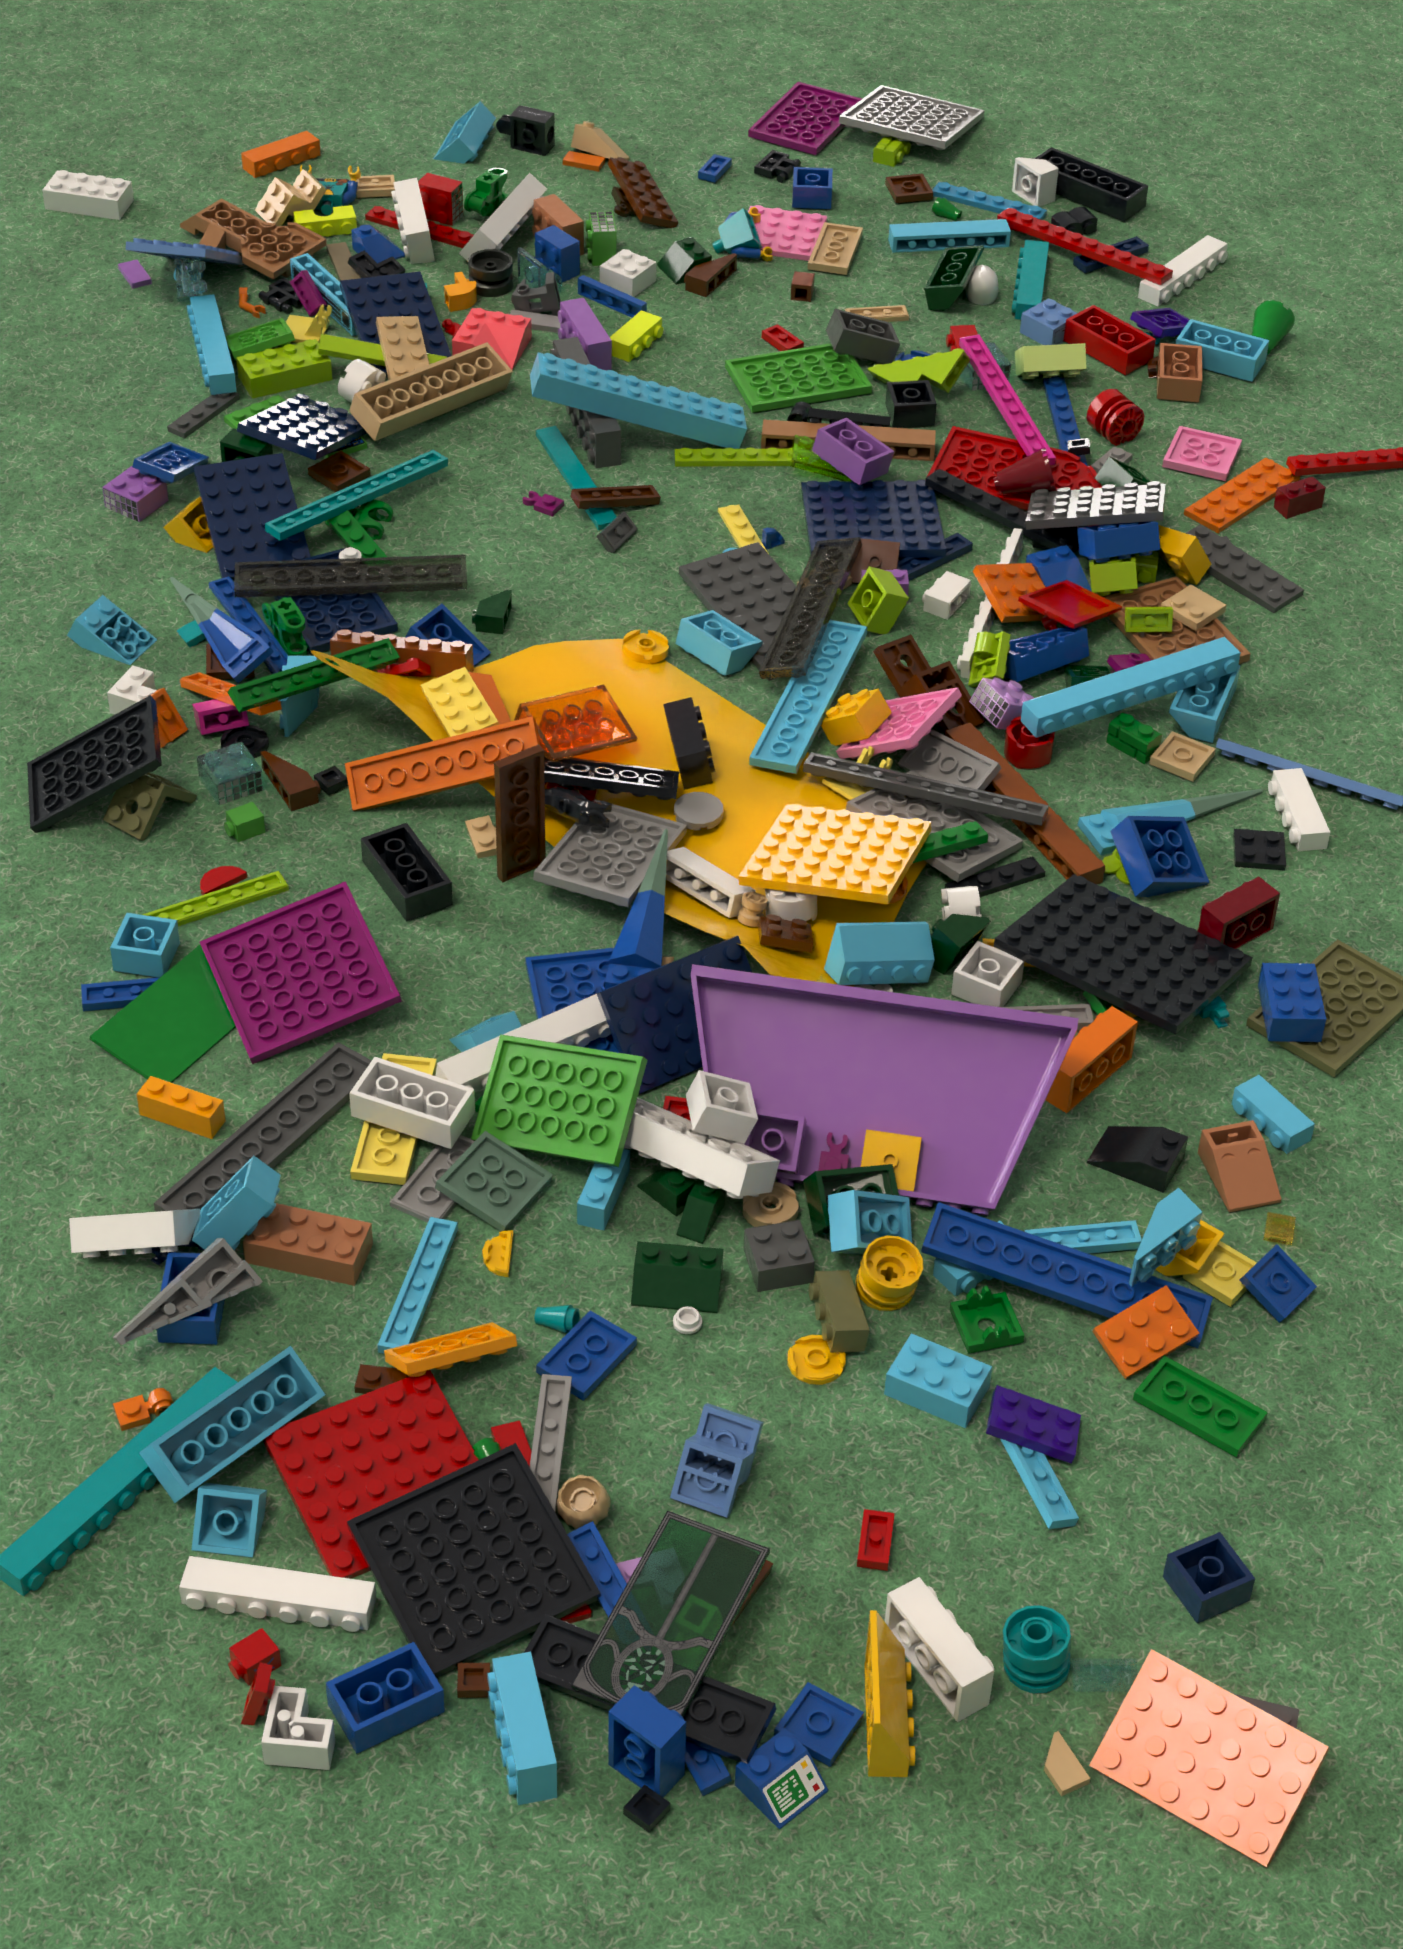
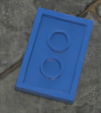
[536,1311,637,1401]

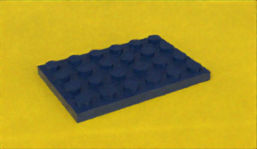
[340,271,452,378]
[237,394,367,460]
[194,453,311,580]
[260,548,398,655]
[596,936,752,1094]

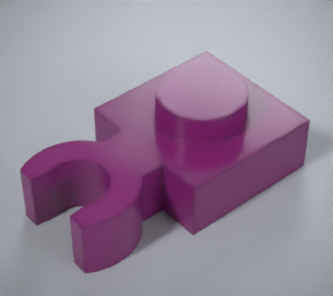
[523,491,564,517]
[818,1132,849,1171]

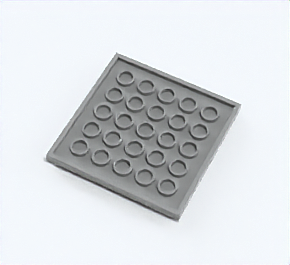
[839,85,985,150]

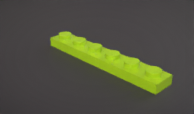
[674,447,806,467]

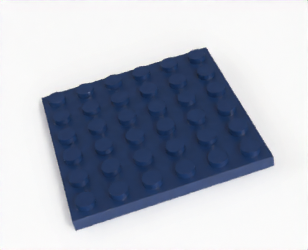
[801,480,947,558]

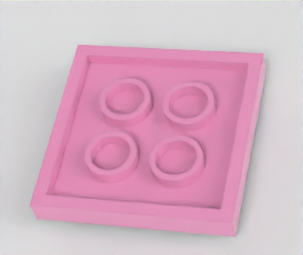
[1162,426,1242,481]

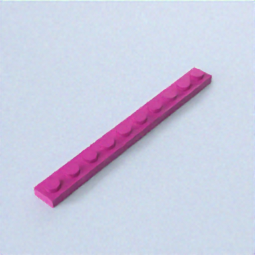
[959,334,1056,465]

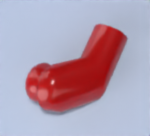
[442,319,461,339]

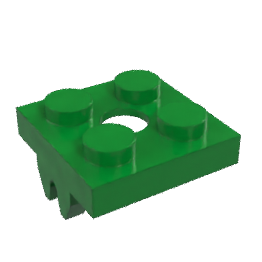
[950,1286,1025,1354]

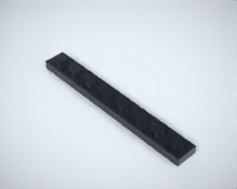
[925,469,1079,553]

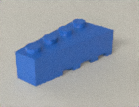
[1004,626,1089,682]

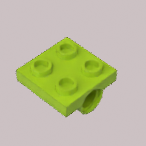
[968,631,1011,688]

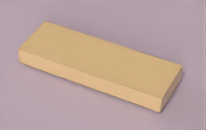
[845,305,909,322]

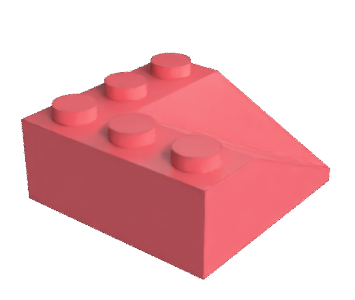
[452,308,532,370]

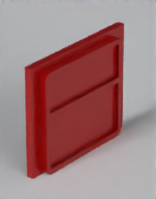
[1018,580,1122,629]

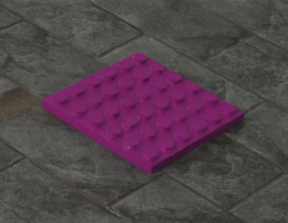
[200,881,402,1064]

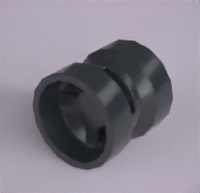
[787,402,812,422]

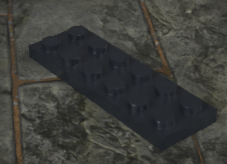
[544,754,679,800]

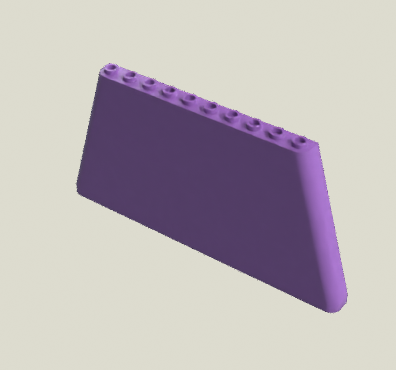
[691,964,1079,1216]

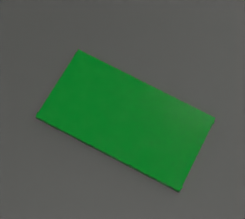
[90,945,236,1083]

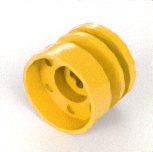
[856,1235,923,1311]

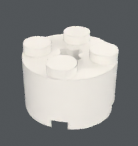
[338,359,386,403]
[941,886,982,920]
[765,889,818,921]

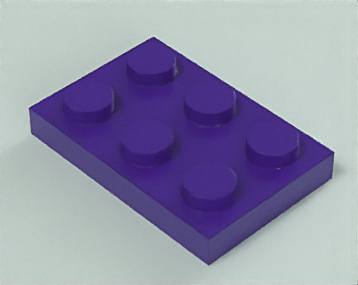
[1130,308,1190,338]
[986,1385,1081,1463]

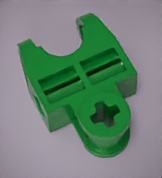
[464,168,508,217]
[325,499,394,540]
[262,597,308,656]

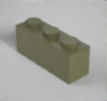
[809,1270,870,1353]

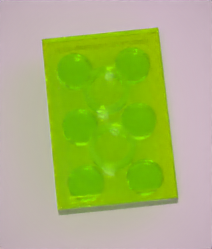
[790,435,852,481]

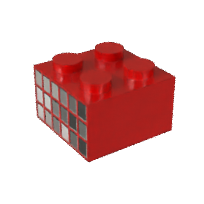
[418,172,463,226]

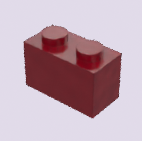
[1273,476,1326,519]

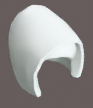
[965,264,998,305]

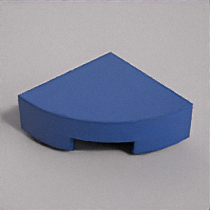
[762,528,785,549]

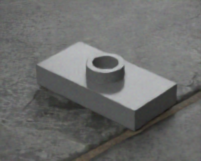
[596,511,638,553]

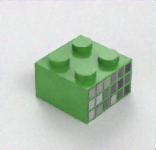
[585,211,617,266]

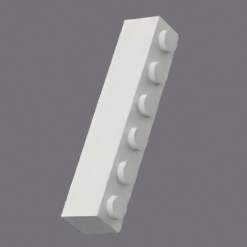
[1138,235,1228,306]
[179,1556,376,1632]

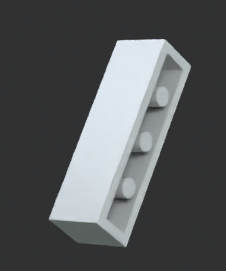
[1268,768,1330,851]
[666,847,756,918]

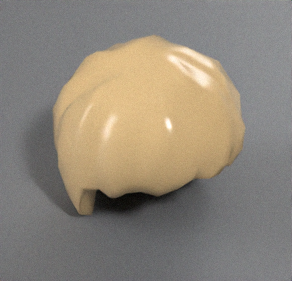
[556,1475,611,1529]

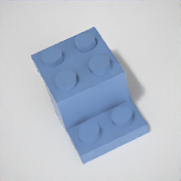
[670,1403,764,1518]

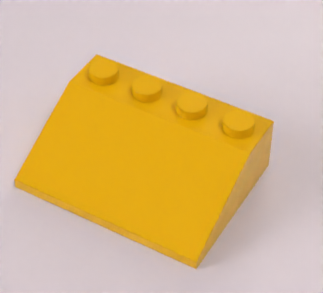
[864,1610,915,1777]

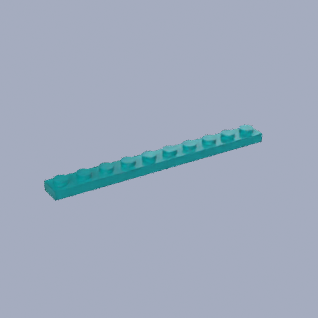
[265,450,448,541]

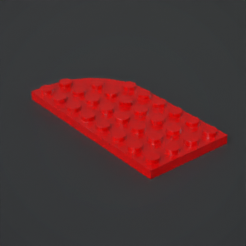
[925,426,1102,510]

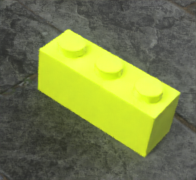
[610,310,663,362]

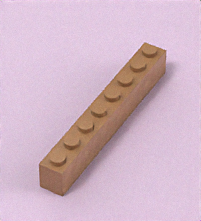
[761,419,936,461]

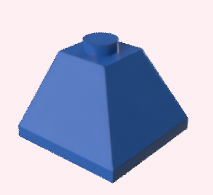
[351,224,405,264]

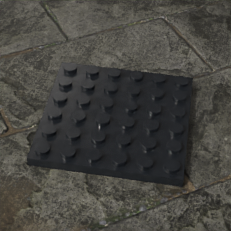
[347,1443,601,1678]

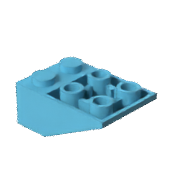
[67,595,157,665]
[279,656,320,737]
[1129,1188,1202,1287]

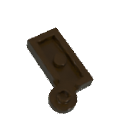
[611,186,637,217]

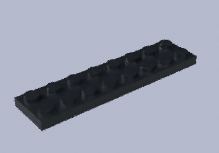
[524,1614,776,1764]

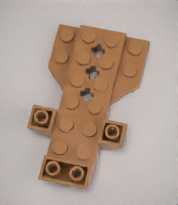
[180,198,326,279]

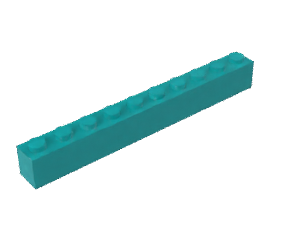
[0,1367,238,1597]

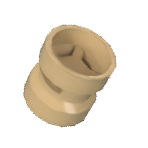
[737,892,768,927]

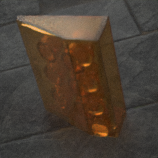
[514,684,637,762]

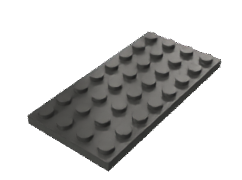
[679,542,824,681]

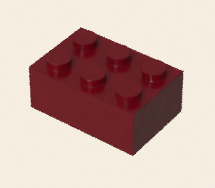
[1197,876,1280,949]

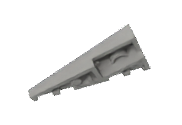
[113,1238,263,1345]

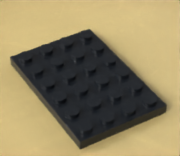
[27,695,162,833]

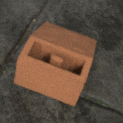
[1198,1120,1282,1212]

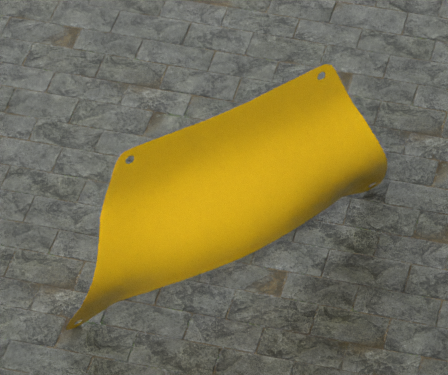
[310,639,927,987]

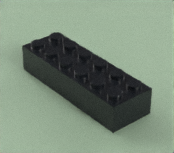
[1034,147,1148,222]

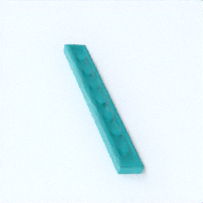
[536,426,617,530]

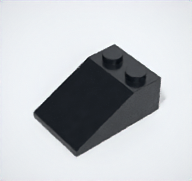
[1087,1126,1188,1193]

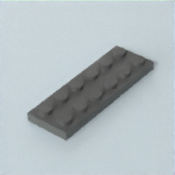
[1186,524,1304,613]

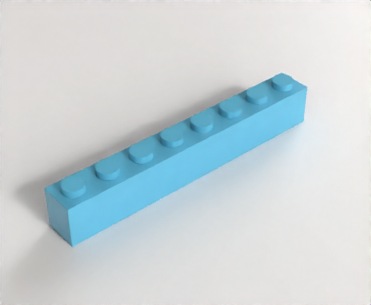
[187,294,237,395]

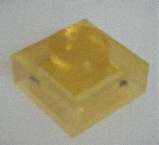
[1263,1212,1296,1245]

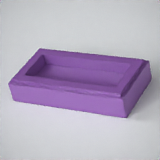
[118,259,152,289]

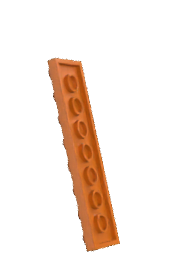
[345,716,540,811]

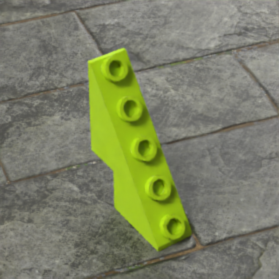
[867,348,970,393]

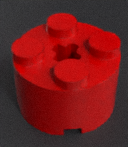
[1004,716,1055,769]

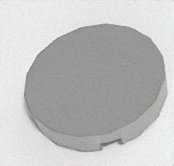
[674,792,723,830]

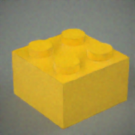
[821,688,892,746]

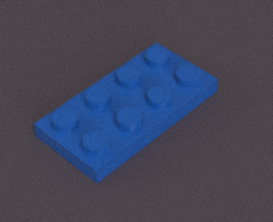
[132,442,209,484]

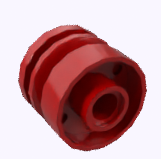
[1086,389,1145,446]

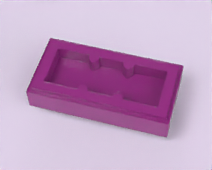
[290,270,327,317]
[1107,653,1151,672]

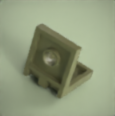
[103,772,197,840]

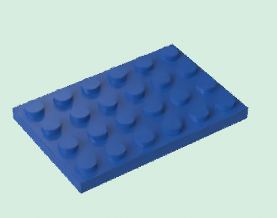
[525,948,619,1053]

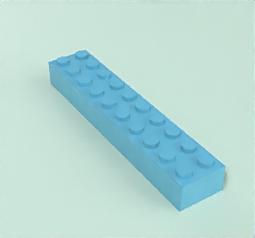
[530,352,747,449]

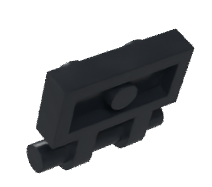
[754,150,801,183]
[258,278,303,314]

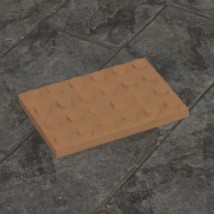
[1104,576,1251,664]

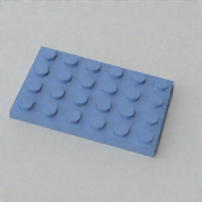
[125,238,245,265]

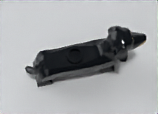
[545,786,612,828]

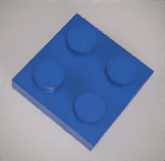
[1239,1244,1317,1323]
[774,1682,864,1767]

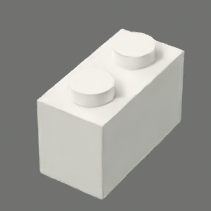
[922,571,971,620]

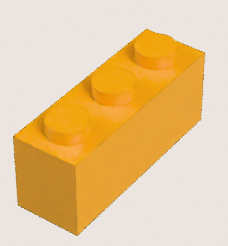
[137,1076,226,1139]

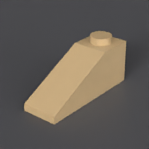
[571,121,630,161]

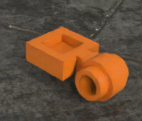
[113,1388,174,1431]

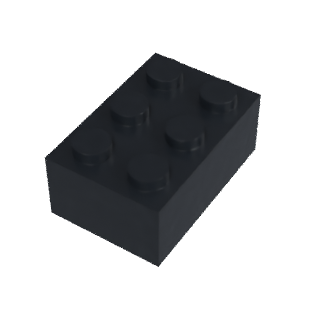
[663,697,715,790]

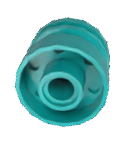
[1003,1605,1071,1694]

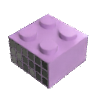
[969,678,1034,730]

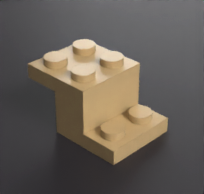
[255,169,327,226]

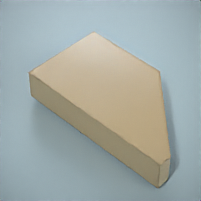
[1044,1731,1090,1796]

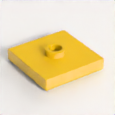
[861,1129,922,1191]

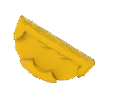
[482,1230,514,1278]

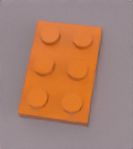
[1092,1285,1200,1379]

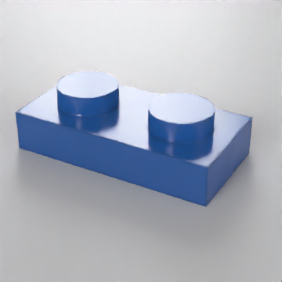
[698,154,732,183]

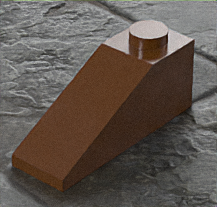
[684,253,737,297]
[261,751,321,812]

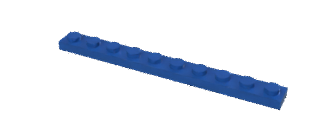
[567,1521,732,1796]

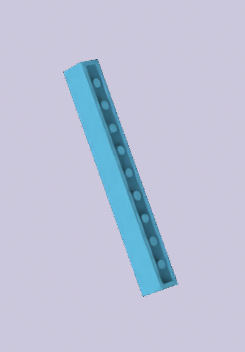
[1021,637,1241,738]

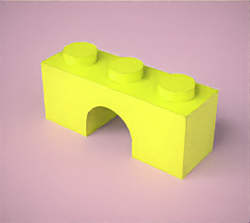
[293,205,357,237]

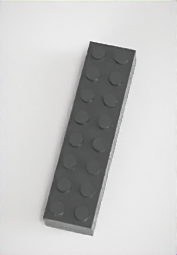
[550,337,621,468]

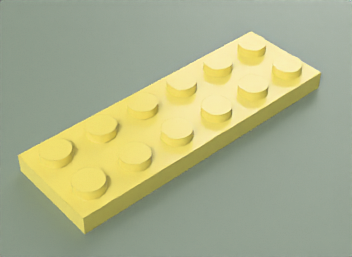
[350,1053,437,1185]

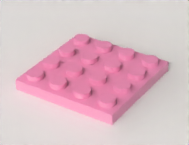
[748,205,827,261]
[836,687,962,760]

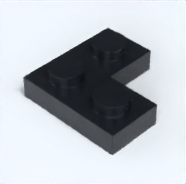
[348,250,406,278]

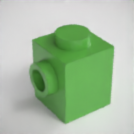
[224,802,265,843]

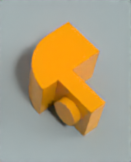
[444,272,477,312]

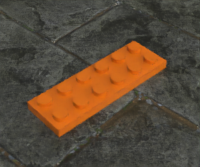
[1184,458,1300,533]

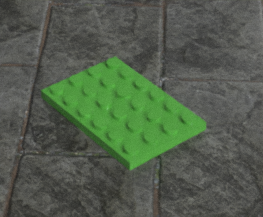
[725,343,872,413]
[471,1034,647,1167]

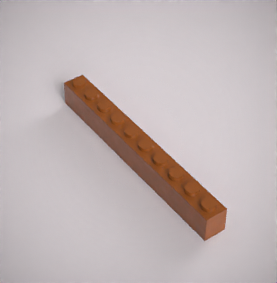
[945,723,1105,884]

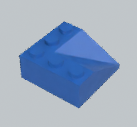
[1110,816,1209,897]

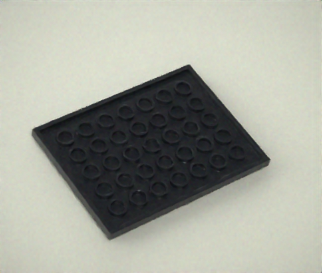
[993,874,1253,1035]

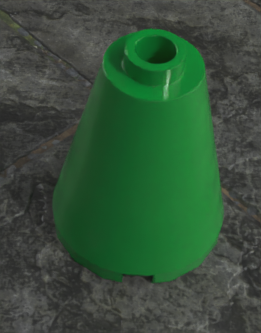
[1251,300,1295,355]

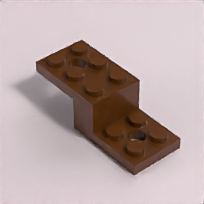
[873,634,985,735]

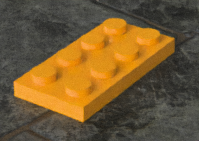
[384,1322,517,1377]

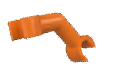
[239,287,266,318]

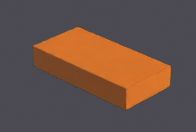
[563,151,605,172]

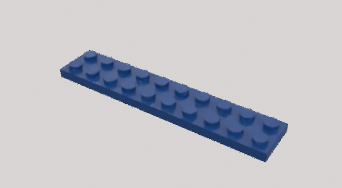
[921,1202,1213,1349]

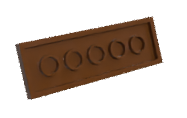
[608,157,678,228]
[494,744,546,883]

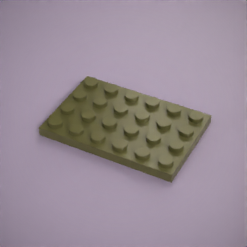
[1246,939,1403,1077]

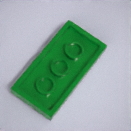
[1133,1355,1268,1458]

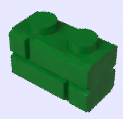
[1106,713,1162,764]

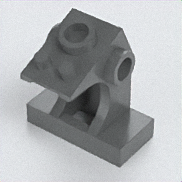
[511,272,561,316]

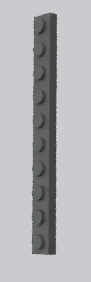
[803,752,1049,826]

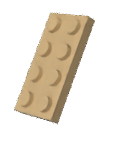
[808,222,863,275]
[376,316,429,380]

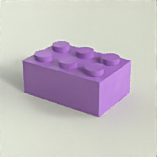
[812,417,894,485]

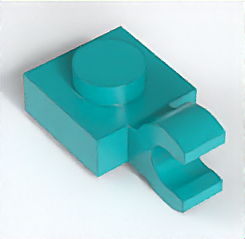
[1199,995,1230,1029]

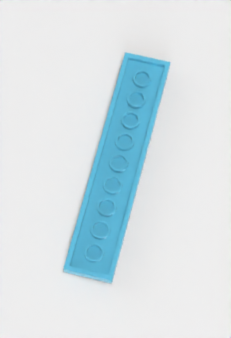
[749,618,867,774]

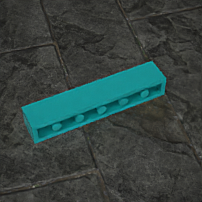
[1012,240,1049,320]

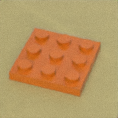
[973,563,1045,623]

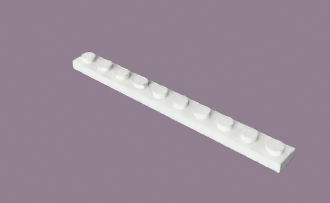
[957,528,1023,679]

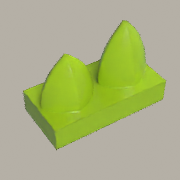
[1124,607,1173,632]

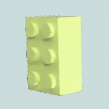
[1015,343,1086,380]

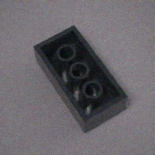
[361,822,453,922]

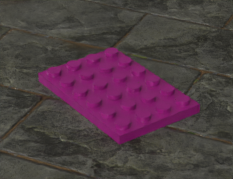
[748,81,862,155]

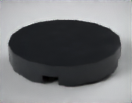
[220,725,269,760]

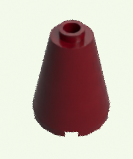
[993,448,1056,494]

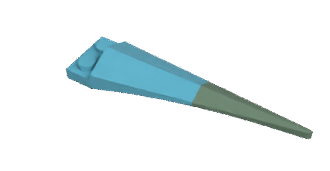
[1077,789,1263,856]

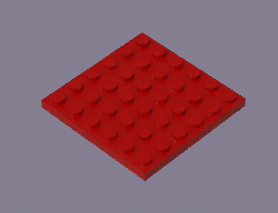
[263,1370,479,1579]

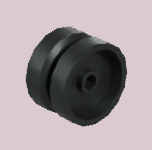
[468,249,513,297]

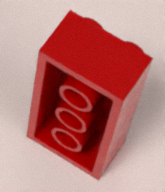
[1063,305,1156,375]

